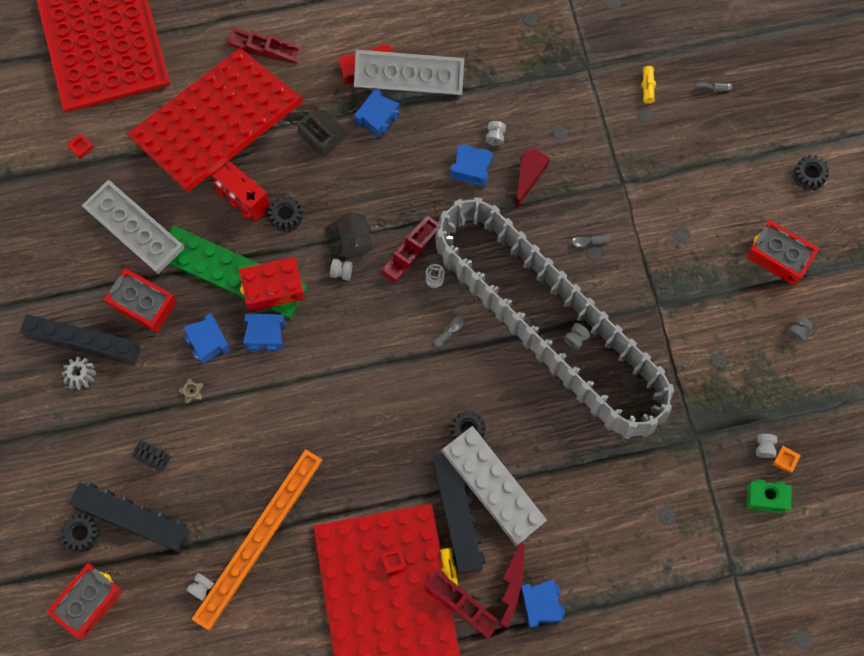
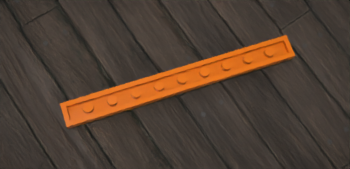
[192,449,323,631]

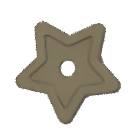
[178,379,203,403]

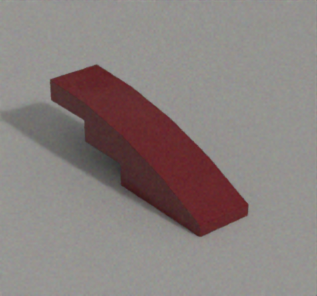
[227,27,303,64]
[380,216,439,284]
[499,542,524,629]
[424,569,500,639]

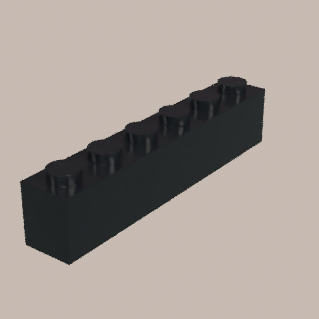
[19,314,141,366]
[432,453,486,575]
[68,481,191,554]

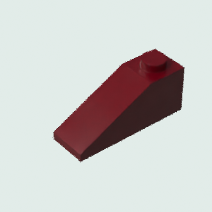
[516,147,550,207]

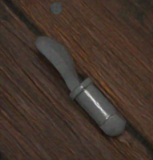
[695,82,733,92]
[571,235,611,249]
[434,316,464,347]

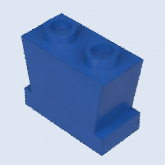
[354,89,400,138]
[450,144,494,187]
[183,313,231,365]
[243,314,286,352]
[521,579,565,629]

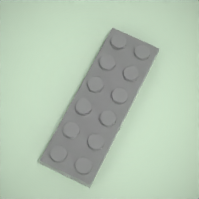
[354,50,464,95]
[82,180,185,274]
[441,426,547,546]

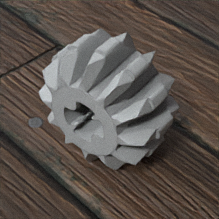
[62,357,96,391]

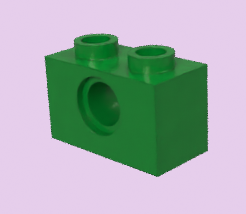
[746,479,792,513]

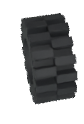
[793,155,830,191]
[268,196,303,232]
[450,410,486,441]
[132,441,171,472]
[60,514,100,552]

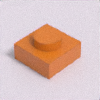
[773,446,801,474]

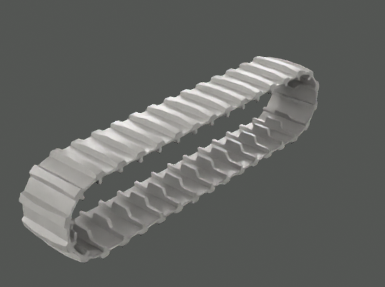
[436,197,674,439]

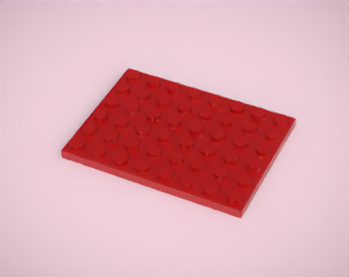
[37,0,171,113]
[127,48,303,193]
[314,504,460,656]

